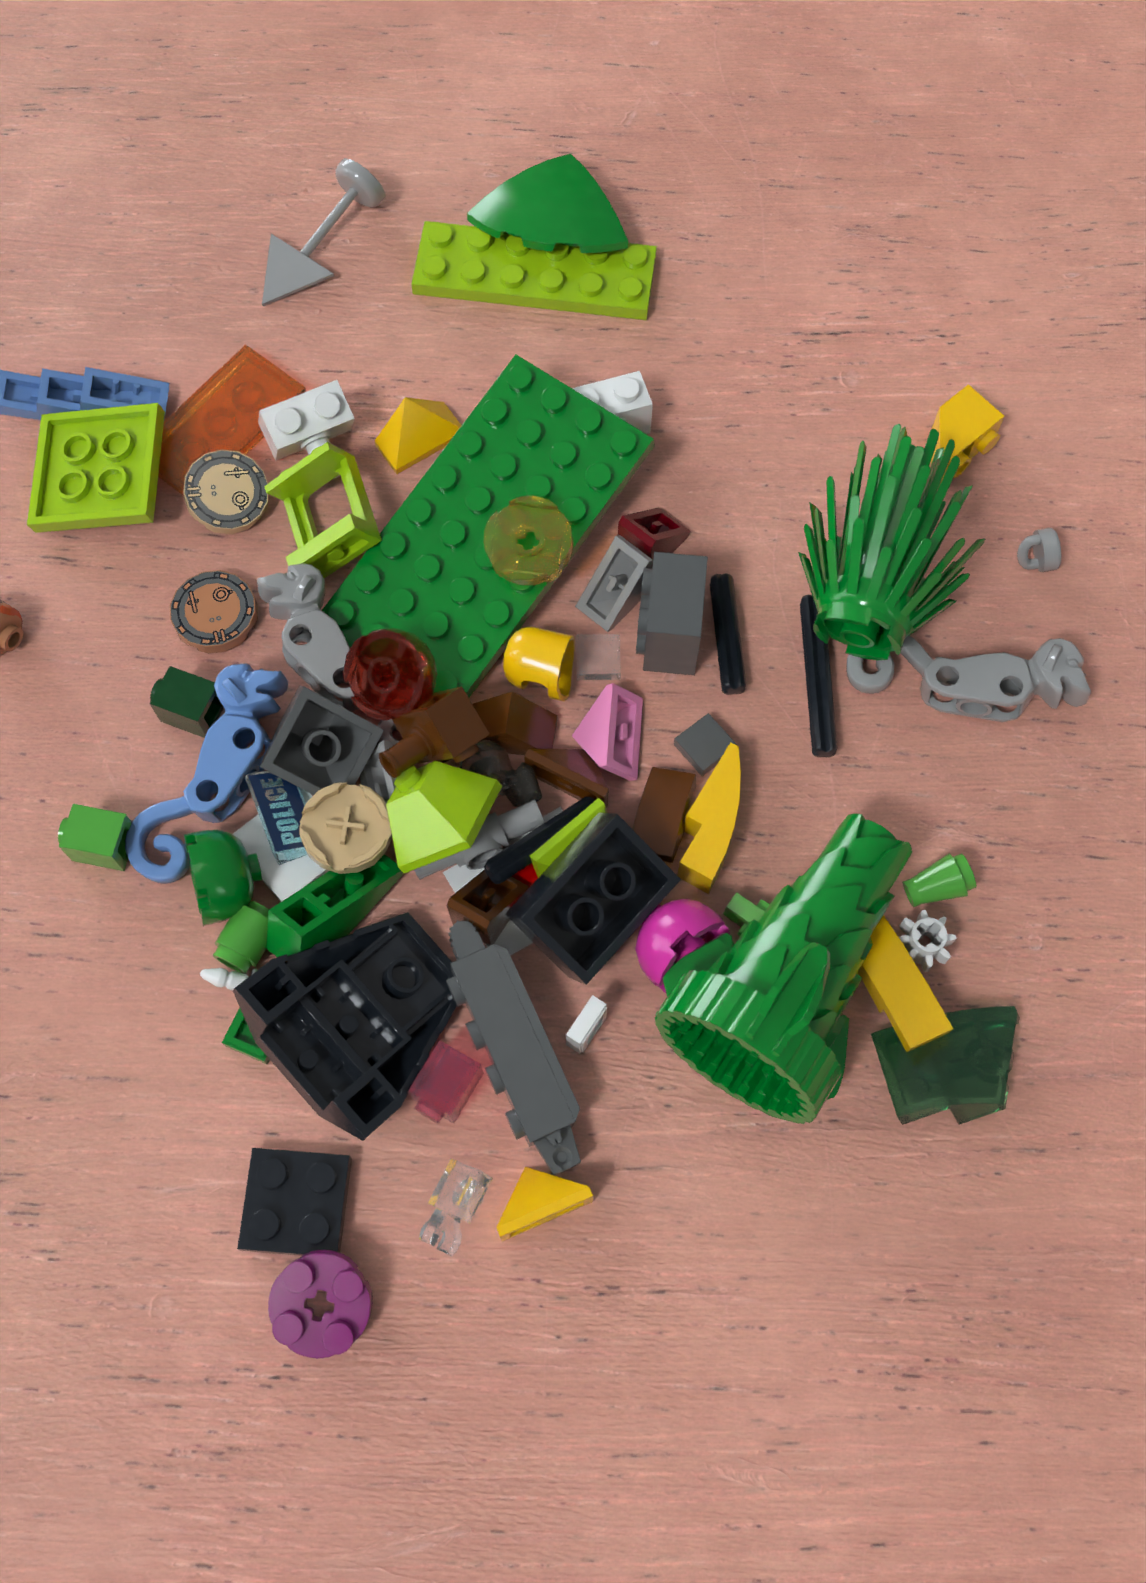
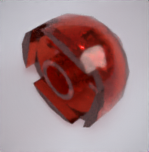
[343,628,437,721]

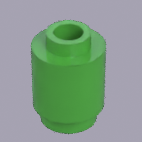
[213,901,269,974]

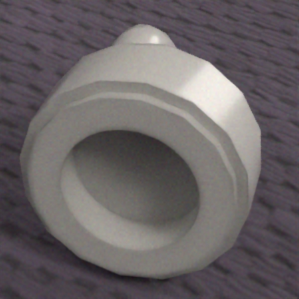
[1017,528,1061,572]

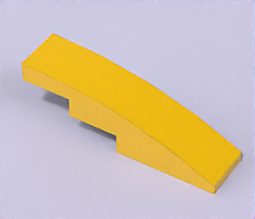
[857,915,953,1053]

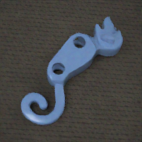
[125,663,288,884]

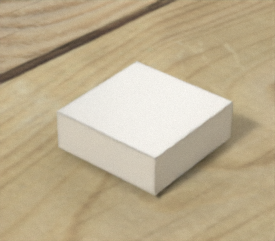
[566,995,607,1054]

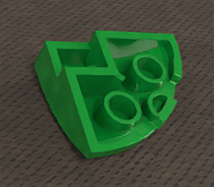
[467,153,628,253]

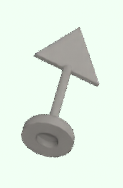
[262,158,385,307]

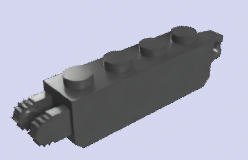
[446,920,581,1175]

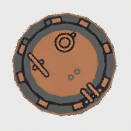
[170,570,258,653]

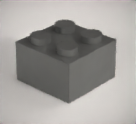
[636,552,708,676]

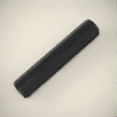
[710,573,746,695]
[484,796,595,884]

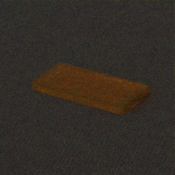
[158,344,306,496]

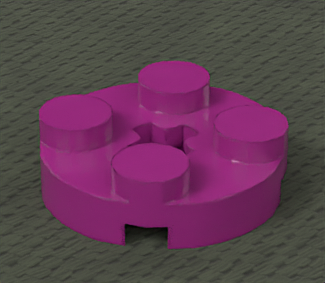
[268,1250,373,1358]

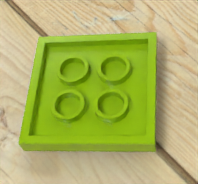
[27,403,165,533]

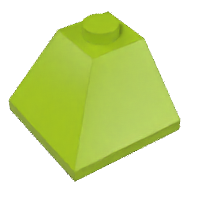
[386,761,502,873]

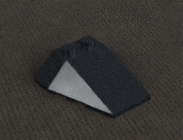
[233,912,457,1141]

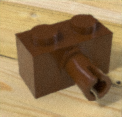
[379,686,489,778]

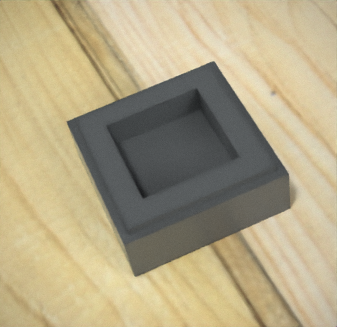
[674,713,737,776]

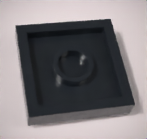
[237,1148,352,1256]

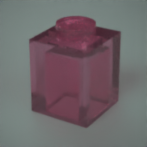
[409,1040,484,1124]

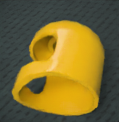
[503,627,575,701]

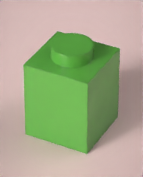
[58,804,132,871]

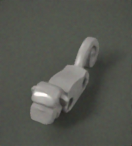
[257,564,425,745]
[846,636,1091,722]

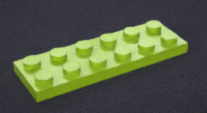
[411,221,657,320]

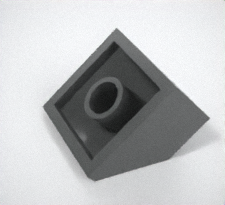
[260,686,384,795]

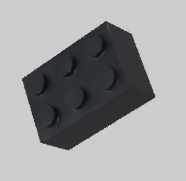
[505,812,681,985]

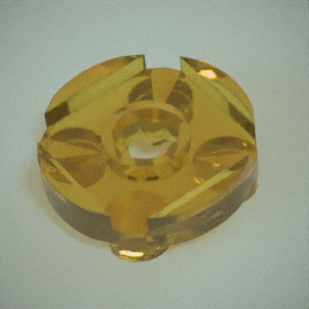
[484,496,573,585]

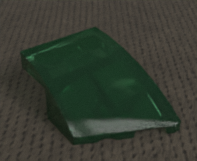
[871,1006,1020,1125]

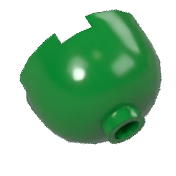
[184,830,262,926]

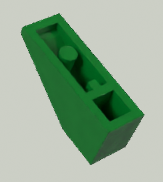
[266,854,403,957]

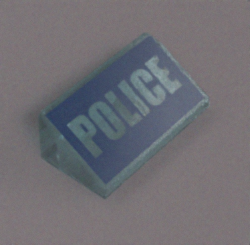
[245,771,308,865]

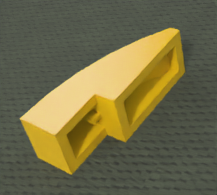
[677,742,741,894]

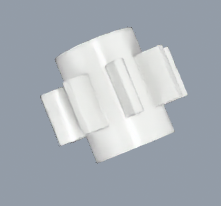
[899,910,957,972]

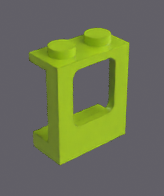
[264,442,382,578]

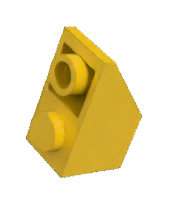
[931,384,1005,484]

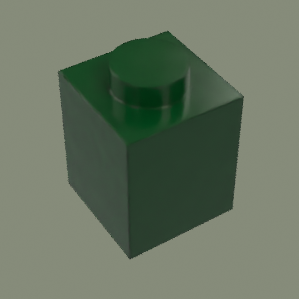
[149,666,224,738]

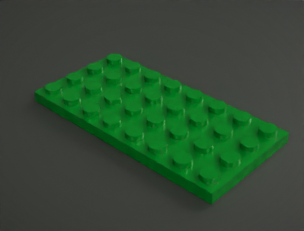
[322,354,655,698]

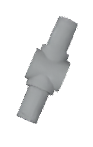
[415,799,545,880]

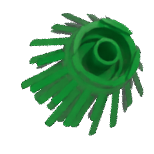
[798,424,986,660]

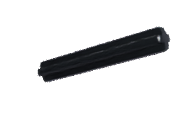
[800,595,838,758]

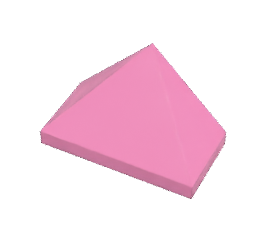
[572,683,643,781]

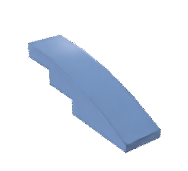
[0,367,170,422]

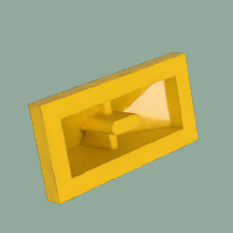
[374,397,462,474]
[496,1167,593,1242]

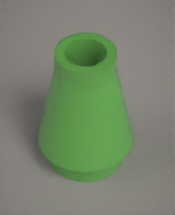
[902,853,977,907]

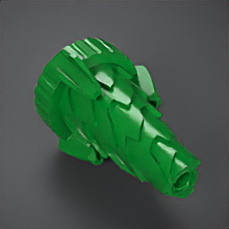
[655,814,912,1124]

